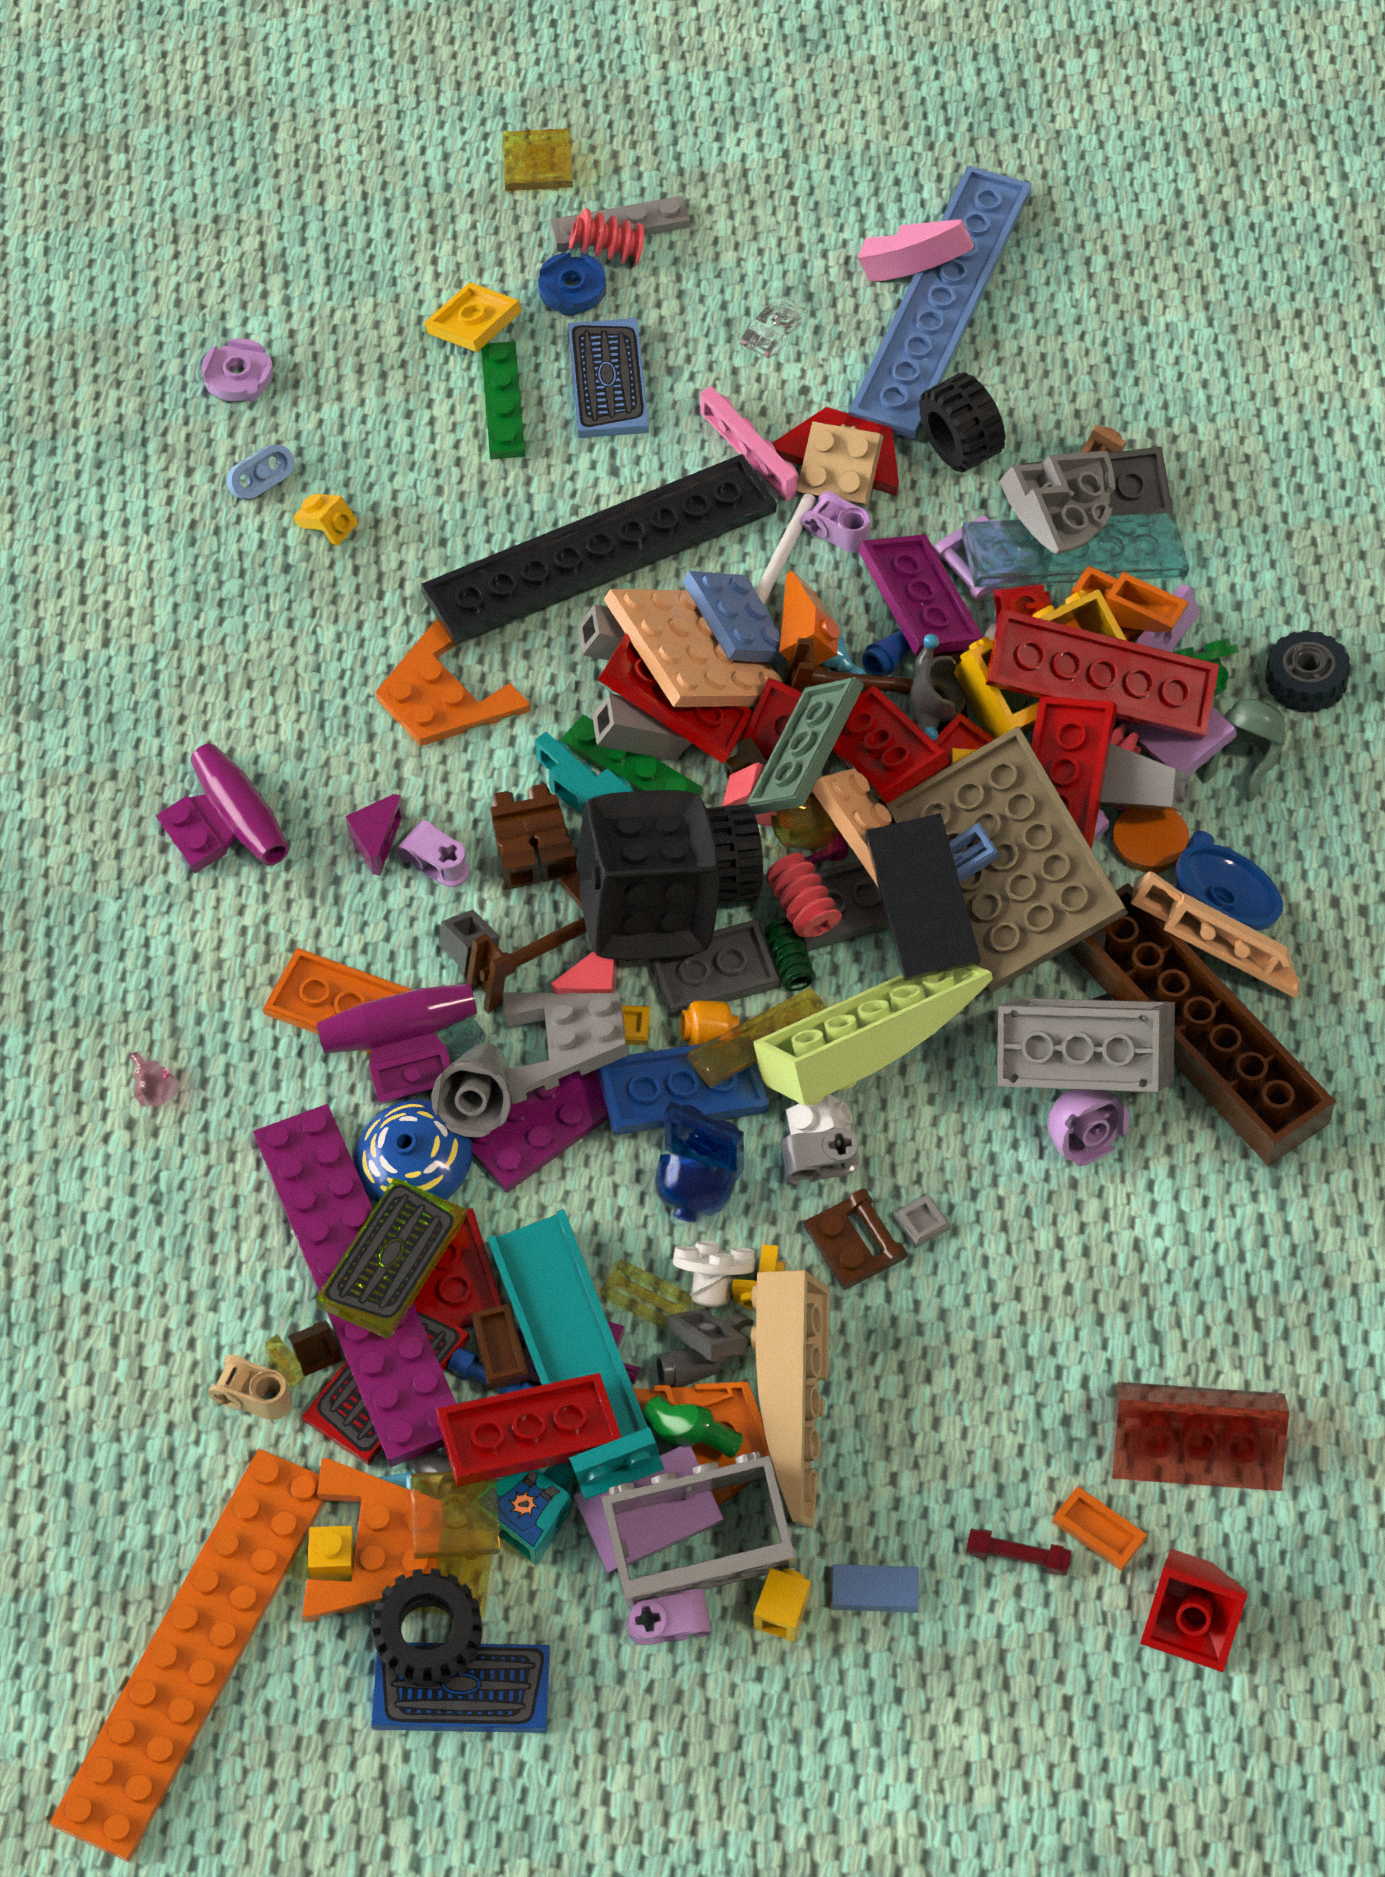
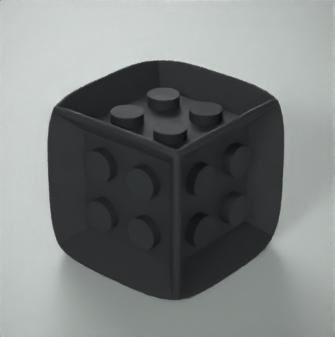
[578,790,719,960]

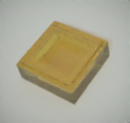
[265,1334,304,1388]

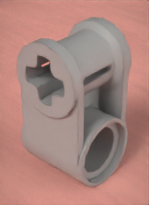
[780,1128,859,1185]

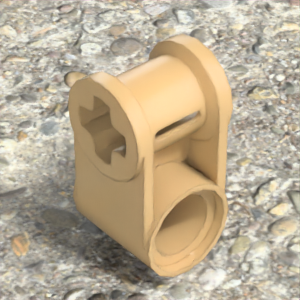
[208,1354,292,1420]

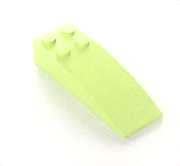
[753,965,993,1106]

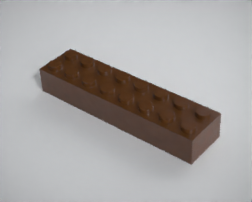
[1067,883,1336,1166]

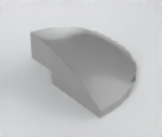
[999,451,1116,554]

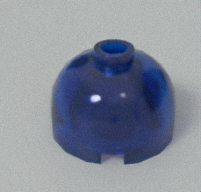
[654,1154,738,1223]

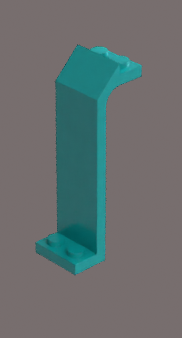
[487,1209,665,1500]

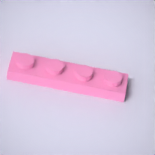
[700,386,799,501]

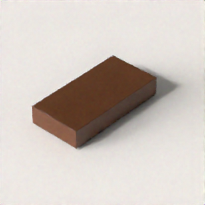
[471,1303,530,1390]

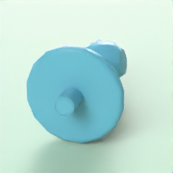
[821,636,867,674]

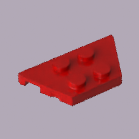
[772,407,899,496]

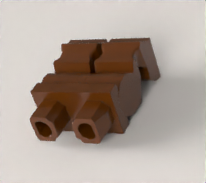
[490,783,577,890]

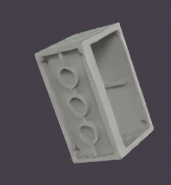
[997,998,1175,1092]
[601,1452,795,1608]

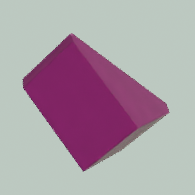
[346,794,404,876]

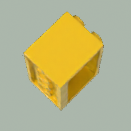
[954,589,1127,739]

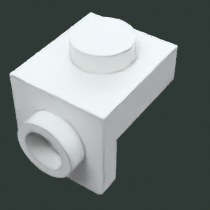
[786,1094,853,1135]

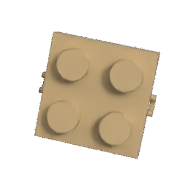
[797,422,884,506]

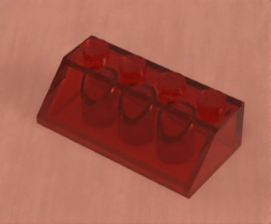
[1112,1381,1289,1491]

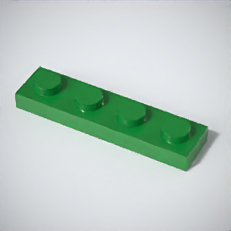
[481,341,525,460]
[560,714,703,796]

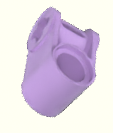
[801,491,870,553]
[396,820,470,887]
[627,1589,712,1645]

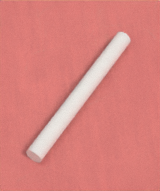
[755,494,816,604]

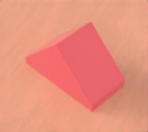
[551,951,618,994]

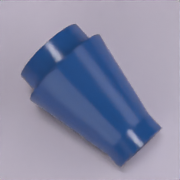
[862,629,911,676]

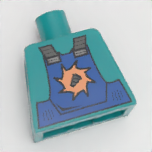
[473,1463,575,1565]

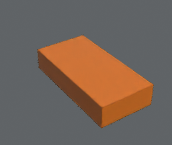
[1052,1486,1147,1571]

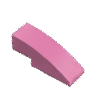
[858,219,974,282]

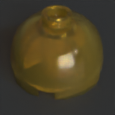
[771,777,840,851]

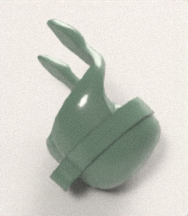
[1202,699,1286,802]

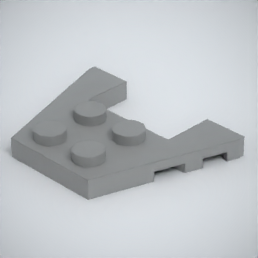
[503,992,628,1104]

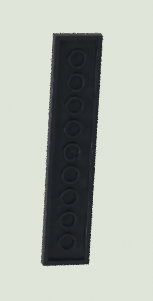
[421,454,777,644]

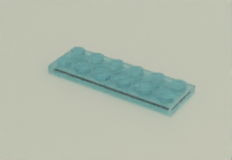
[961,513,1190,587]

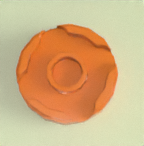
[1112,808,1189,873]

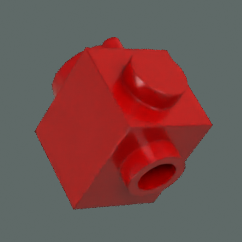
[993,584,1051,624]

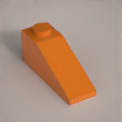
[779,570,839,666]

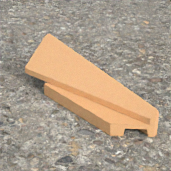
[1131,871,1300,998]

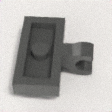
[667,1309,754,1362]

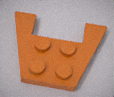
[375,619,531,746]
[632,1382,773,1507]
[302,1458,445,1622]

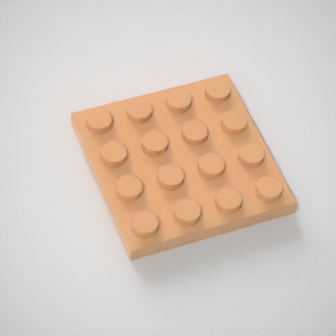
[604,589,783,707]

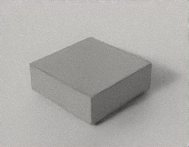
[894,1194,950,1248]

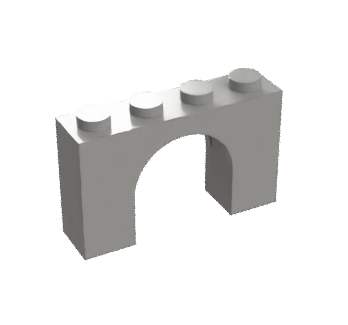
[578,604,692,760]

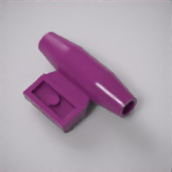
[156,743,289,873]
[316,984,477,1105]

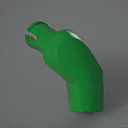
[643,1395,743,1458]

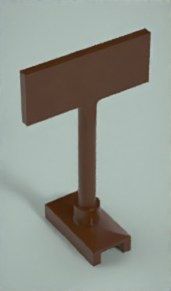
[783,638,968,735]
[466,870,630,1013]

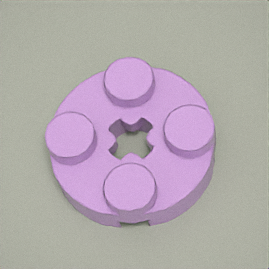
[202,338,273,402]

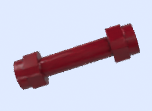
[966,1528,1072,1575]

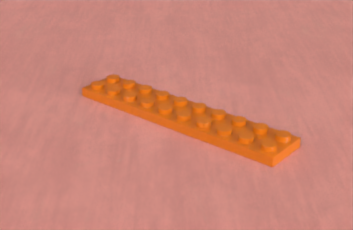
[49,1448,326,1862]

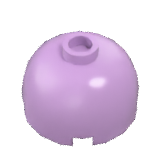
[1047,1089,1130,1166]

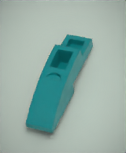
[535,732,633,814]

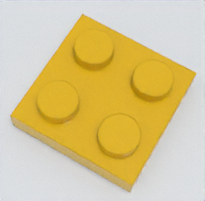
[424,282,522,352]

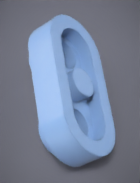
[227,445,294,499]

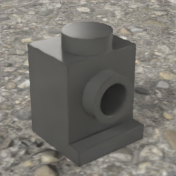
[438,910,500,977]

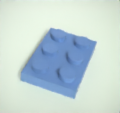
[682,571,788,663]

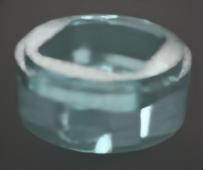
[444,1018,486,1058]

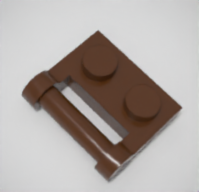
[804,1189,908,1290]

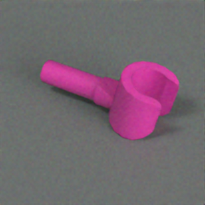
[803,833,848,864]

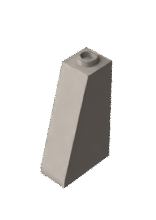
[1100,744,1189,812]

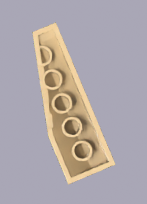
[751,1270,830,1528]

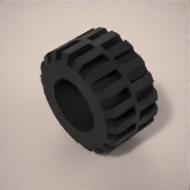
[919,372,1006,472]
[707,804,763,904]
[372,1568,482,1687]

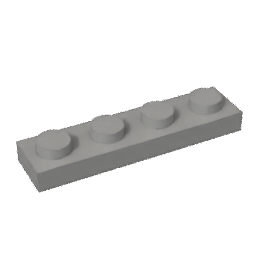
[550,195,690,252]

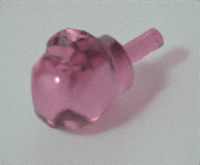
[130,1052,179,1107]

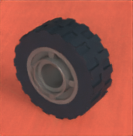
[1265,630,1350,713]

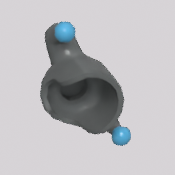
[910,634,966,742]

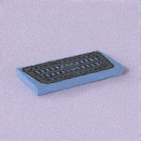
[568,318,649,438]

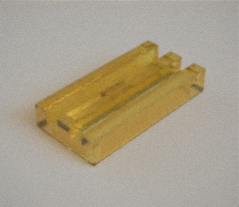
[600,1259,692,1330]

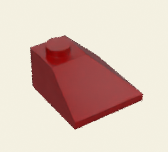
[1140,1548,1248,1672]

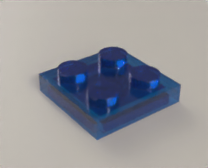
[664,1101,744,1181]

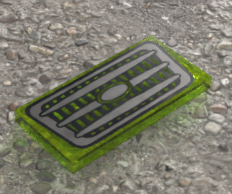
[316,1177,467,1340]

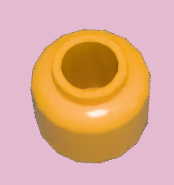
[680,1000,739,1046]

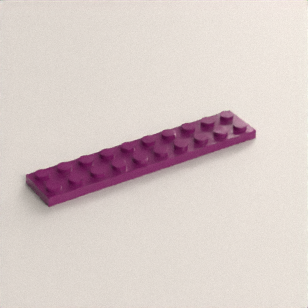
[253,1104,457,1468]

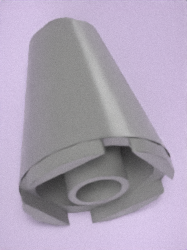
[431,1043,512,1137]

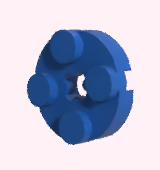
[538,252,607,316]

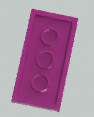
[858,534,983,656]
[471,1070,609,1193]

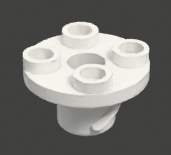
[673,1241,755,1308]

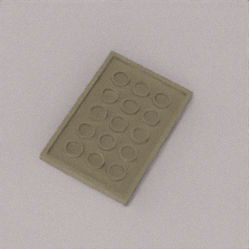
[886,726,1128,992]

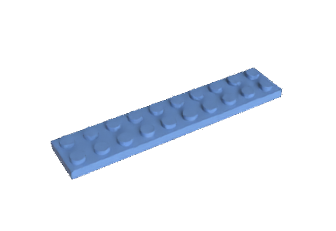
[849,166,1032,440]

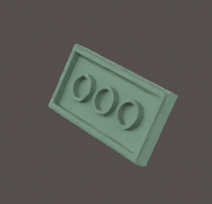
[746,677,864,815]

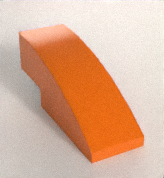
[1070,565,1189,632]

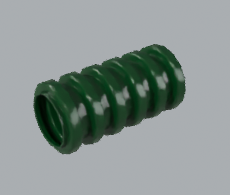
[764,918,816,991]

